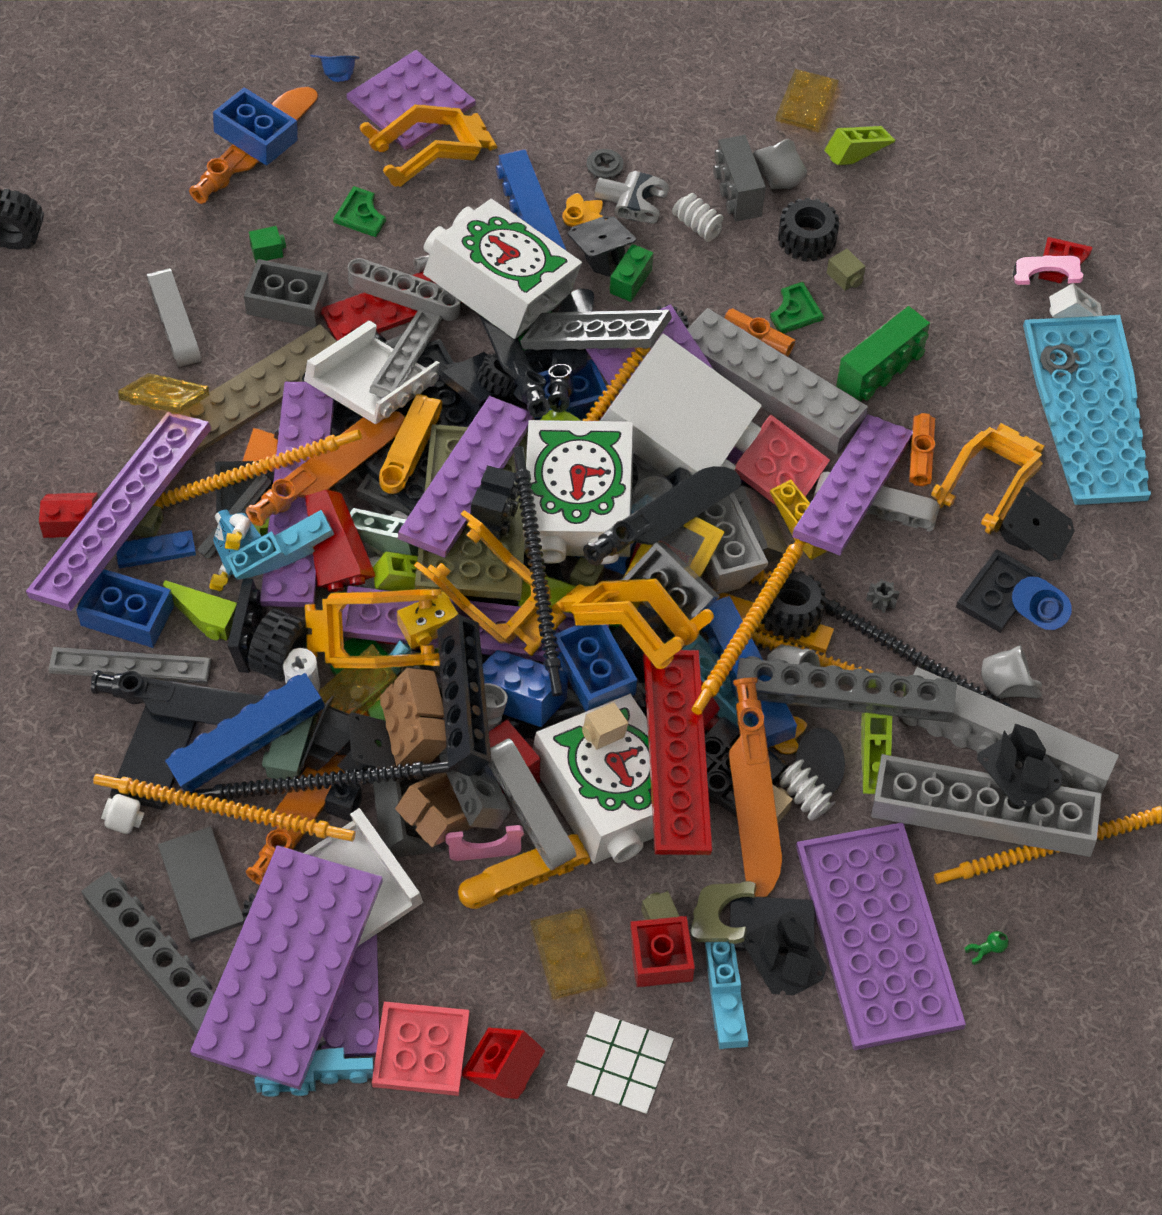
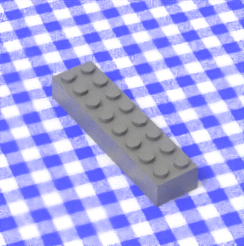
[687,308,868,454]
[900,667,1119,795]
[871,754,1101,857]

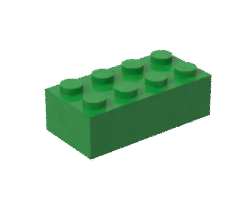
[836,306,930,402]

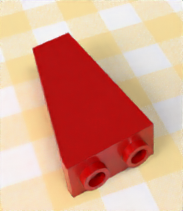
[305,489,375,592]

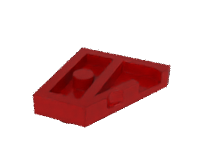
[1038,237,1093,283]

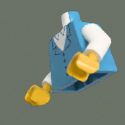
[209,510,262,591]

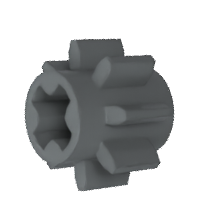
[866,579,900,613]

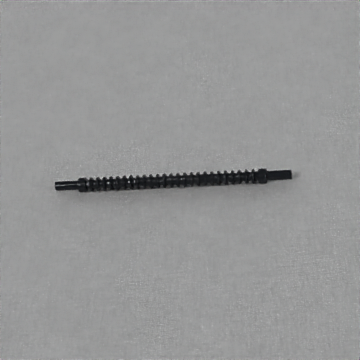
[513,446,563,697]
[824,598,1011,708]
[190,761,452,801]

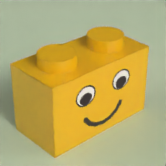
[397,592,458,649]

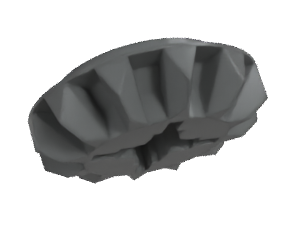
[586,149,624,179]
[1040,343,1080,377]

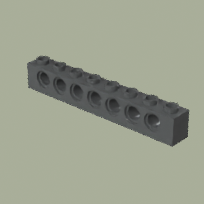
[401,651,511,829]
[735,656,957,723]
[81,871,214,1034]

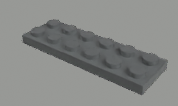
[520,310,672,350]

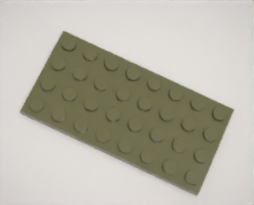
[415,424,528,600]

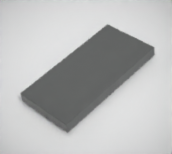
[158,826,244,943]

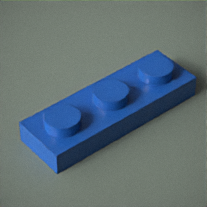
[116,530,196,569]

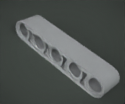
[348,258,461,321]
[147,268,202,368]
[814,472,940,532]
[488,738,576,870]

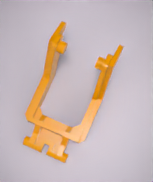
[360,104,497,187]
[931,423,1045,535]
[414,510,567,656]
[552,579,714,669]
[305,589,442,668]

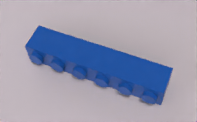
[496,149,566,250]
[701,596,797,748]
[165,673,326,792]

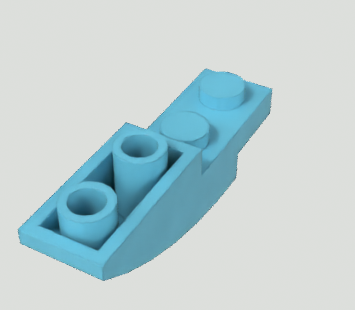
[226,510,334,580]
[705,941,748,1049]
[255,1048,374,1097]

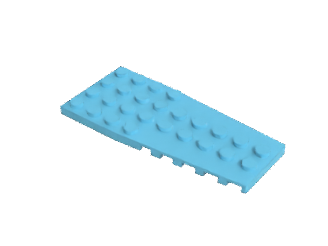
[1023,315,1151,505]

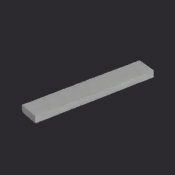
[369,309,442,398]
[48,647,211,684]

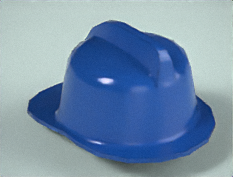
[310,55,360,82]
[1012,577,1072,630]

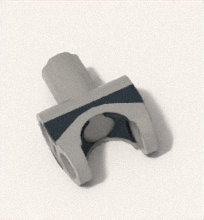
[595,171,669,223]

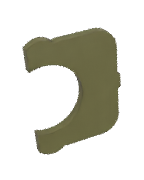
[691,881,757,944]

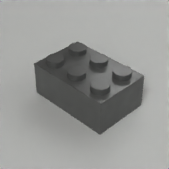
[713,135,766,222]
[244,259,330,328]
[622,542,720,624]

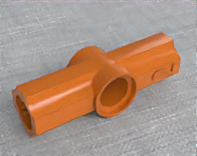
[724,308,795,357]
[909,413,935,487]

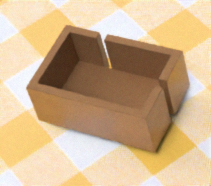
[380,668,447,767]
[395,773,474,847]

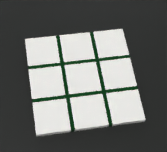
[567,1011,674,1114]

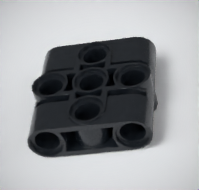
[705,717,789,817]

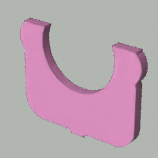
[1014,256,1083,285]
[445,825,524,861]

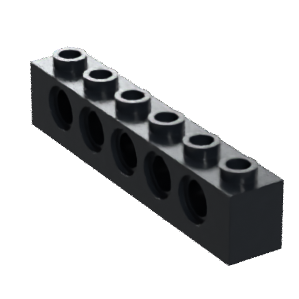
[437,614,492,777]

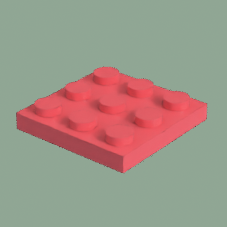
[734,415,830,505]
[372,1002,470,1096]

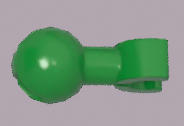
[965,931,1009,965]

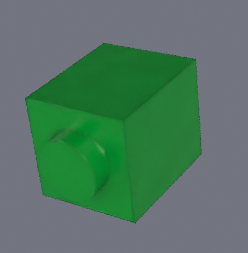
[248,226,286,263]

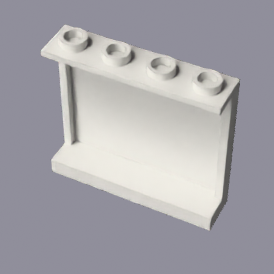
[304,321,440,424]
[304,808,423,947]

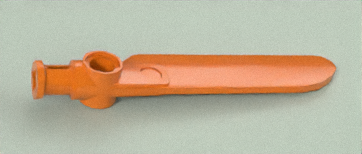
[189,87,318,204]
[246,411,405,526]
[729,677,782,897]
[246,708,369,885]

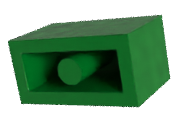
[610,244,654,302]

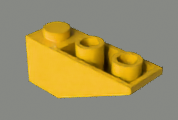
[770,479,827,560]

